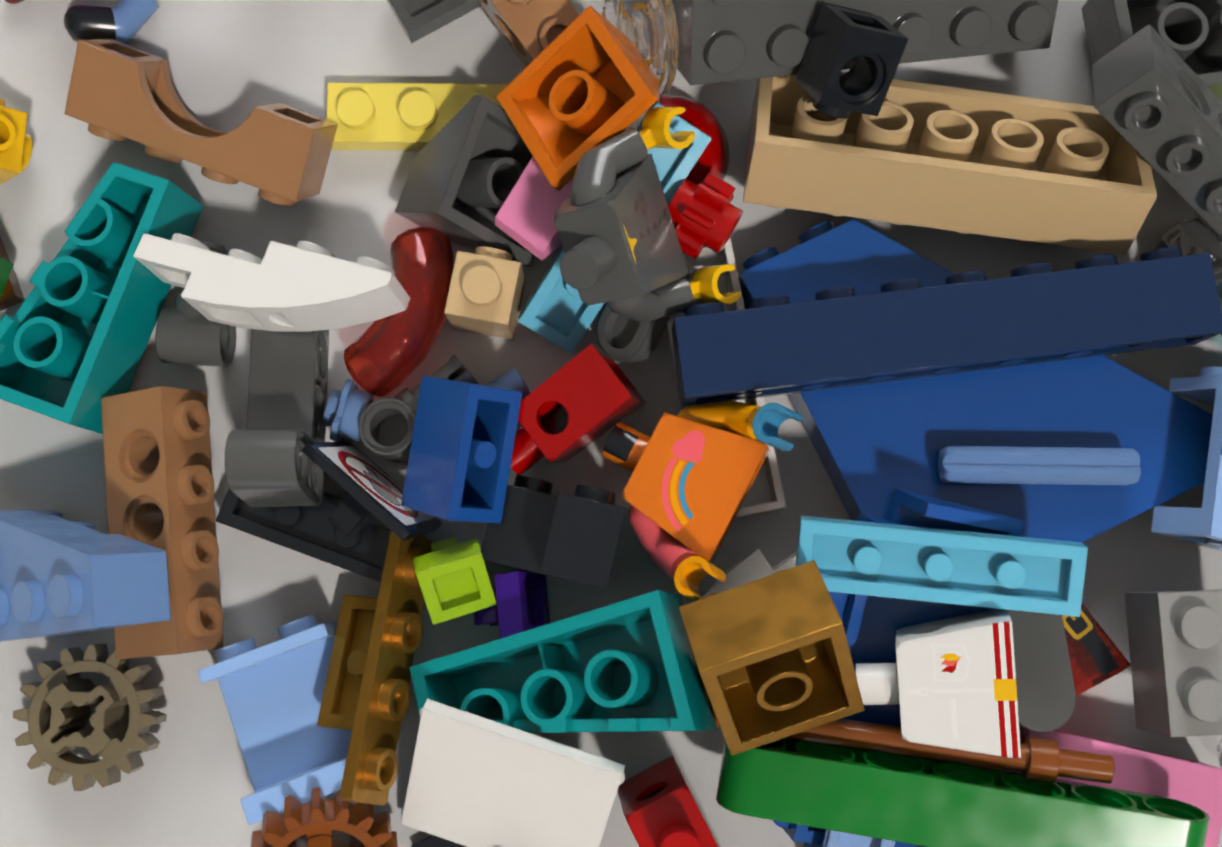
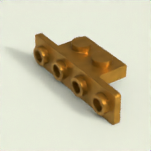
[317,531,433,806]

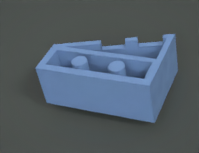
[0,510,171,642]

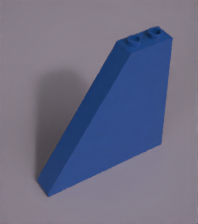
[738,219,1213,543]

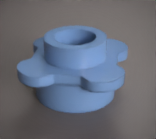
[323,379,374,442]

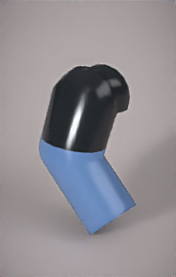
[64,0,159,44]

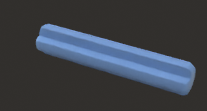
[937,446,1141,486]

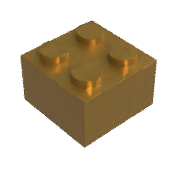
[679,560,865,756]

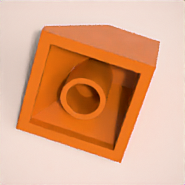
[496,6,660,191]

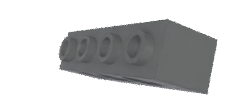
[1091,24,1222,237]

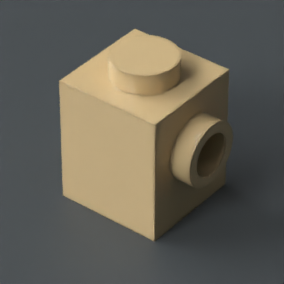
[444,246,525,340]

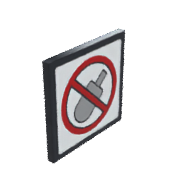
[301,441,442,541]

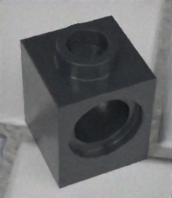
[796,3,908,119]

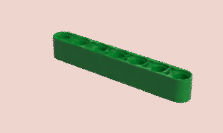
[716,738,1210,847]

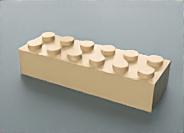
[743,72,1157,255]

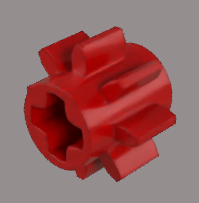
[668,173,743,259]

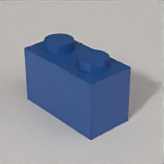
[401,375,523,524]

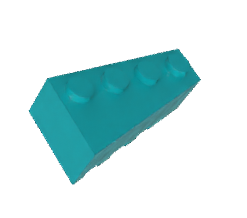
[0,162,203,434]
[409,590,718,733]

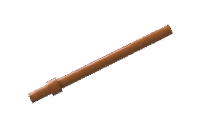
[710,701,1115,784]

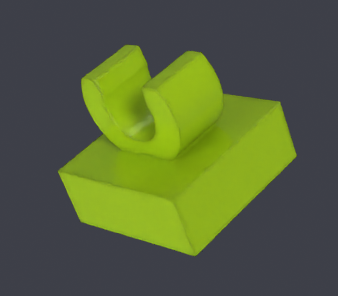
[412,536,497,625]

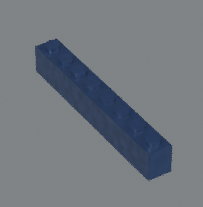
[671,247,1222,407]

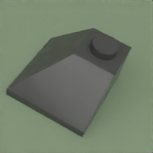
[395,95,535,267]

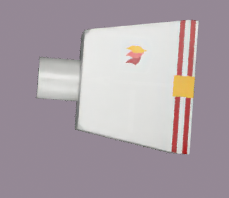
[856,609,1021,758]

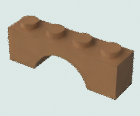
[64,39,338,206]

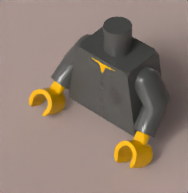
[554,107,741,322]

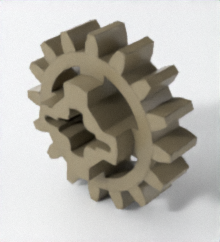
[13,644,167,791]

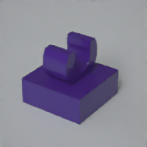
[473,571,550,639]

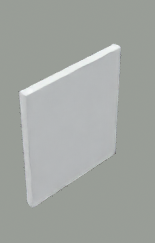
[401,699,626,847]

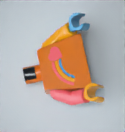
[602,401,802,601]

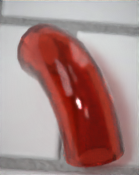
[344,227,455,397]

